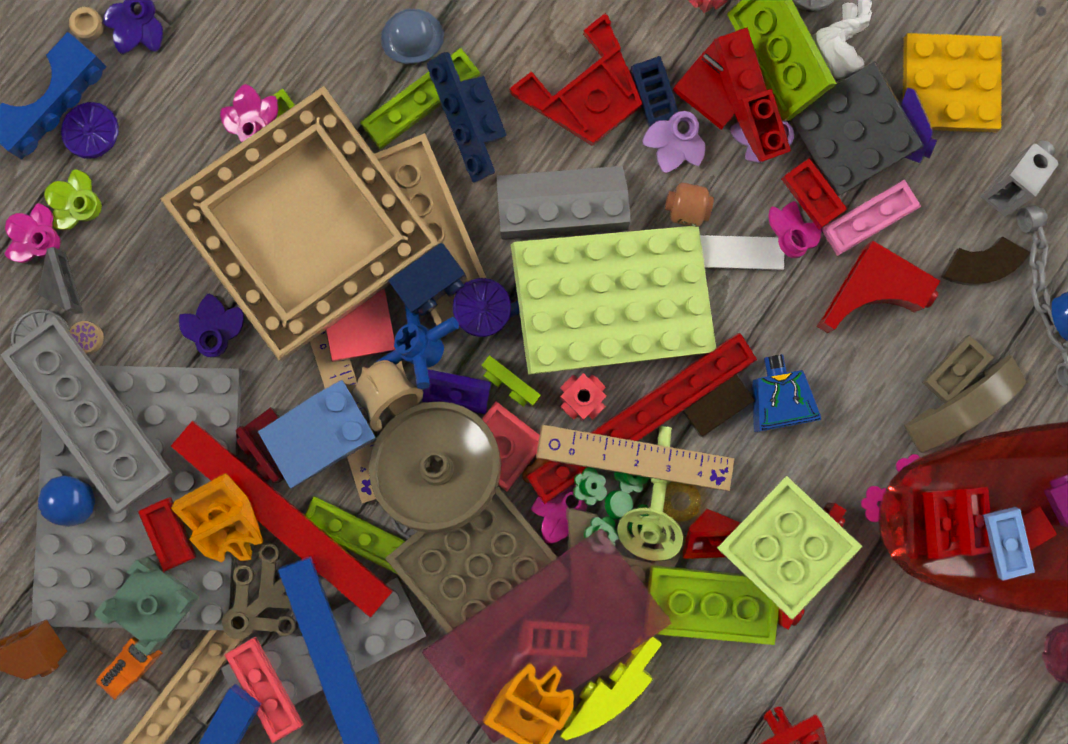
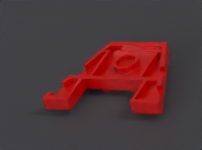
[509,13,642,146]

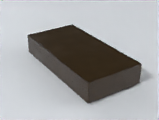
[683,374,755,437]

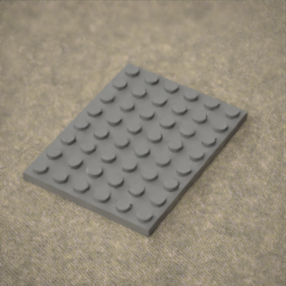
[31,366,242,630]

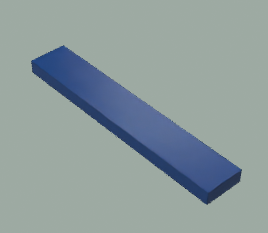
[278,556,380,744]

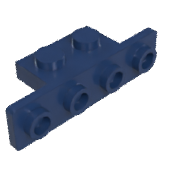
[427,52,507,183]

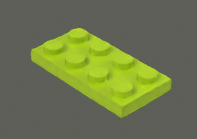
[727,0,837,121]
[643,565,779,645]

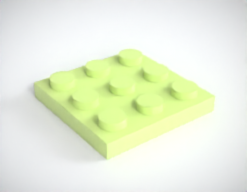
[718,476,863,619]

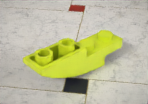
[560,634,662,740]

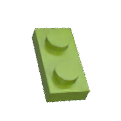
[481,355,541,407]

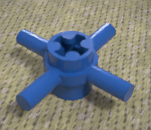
[376,304,459,389]

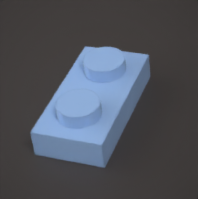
[983,507,1035,580]

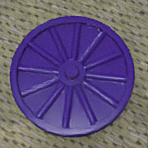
[61,102,119,159]
[453,278,511,337]

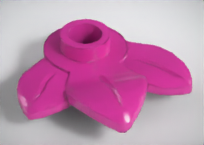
[220,84,278,142]
[768,201,822,258]
[5,203,60,263]
[531,485,588,543]

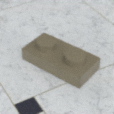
[922,335,993,404]

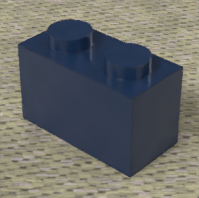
[388,242,467,316]

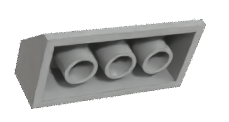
[496,166,631,239]

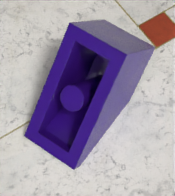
[901,88,937,163]

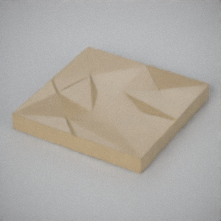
[160,86,440,362]

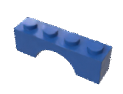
[0,32,107,160]

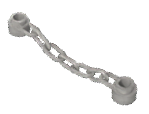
[1017,205,1068,388]

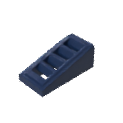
[630,56,678,127]

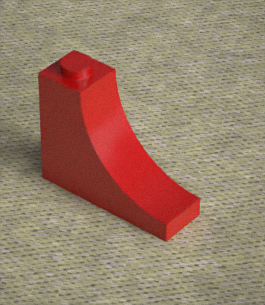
[817,241,940,333]

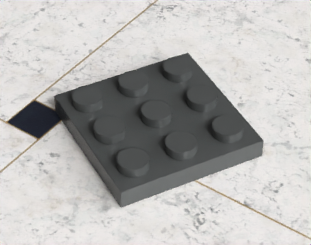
[791,61,924,197]

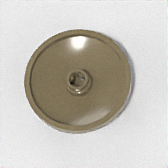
[369,402,501,533]

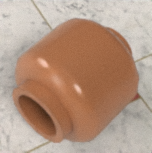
[665,183,714,227]

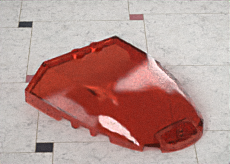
[878,422,1068,619]

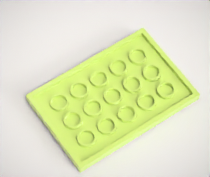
[511,226,716,375]

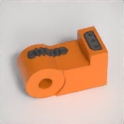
[96,637,163,700]

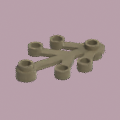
[222,544,297,639]

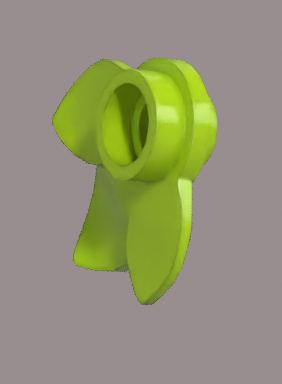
[44,169,102,230]

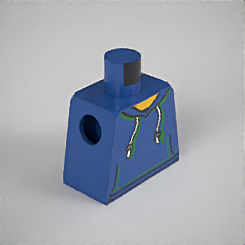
[752,354,821,432]

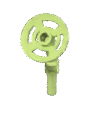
[617,426,683,561]

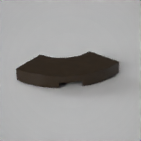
[941,236,1031,286]

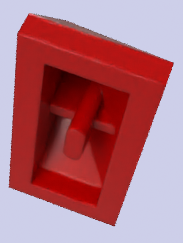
[682,509,741,559]

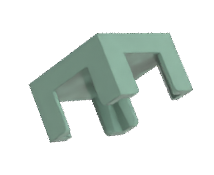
[94,557,200,656]

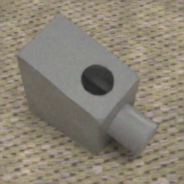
[981,140,1058,217]

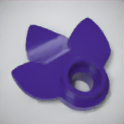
[103,0,163,54]
[179,293,244,358]

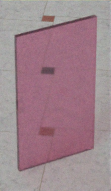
[422,528,671,743]

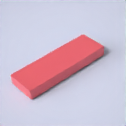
[225,637,304,743]

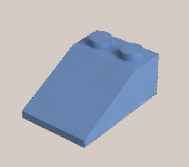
[258,380,376,489]

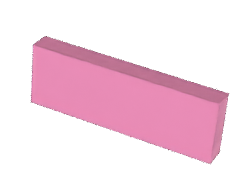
[822,180,921,256]

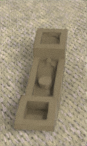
[904,355,1027,453]

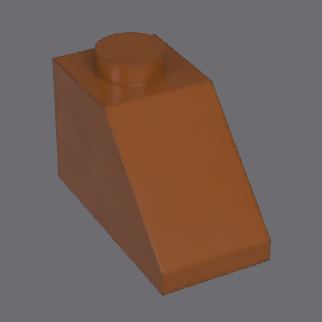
[0,619,68,680]

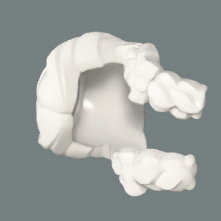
[811,0,872,82]

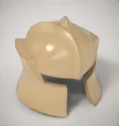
[351,360,423,432]

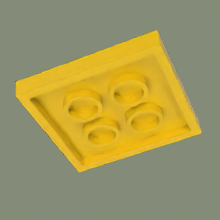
[903,33,1002,132]

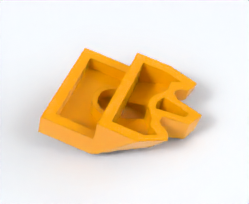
[171,473,263,563]
[483,663,574,744]

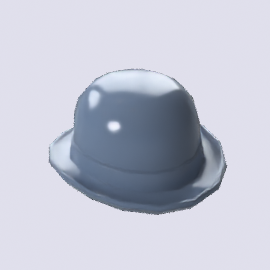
[381,9,444,64]

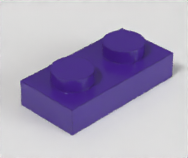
[422,369,491,414]

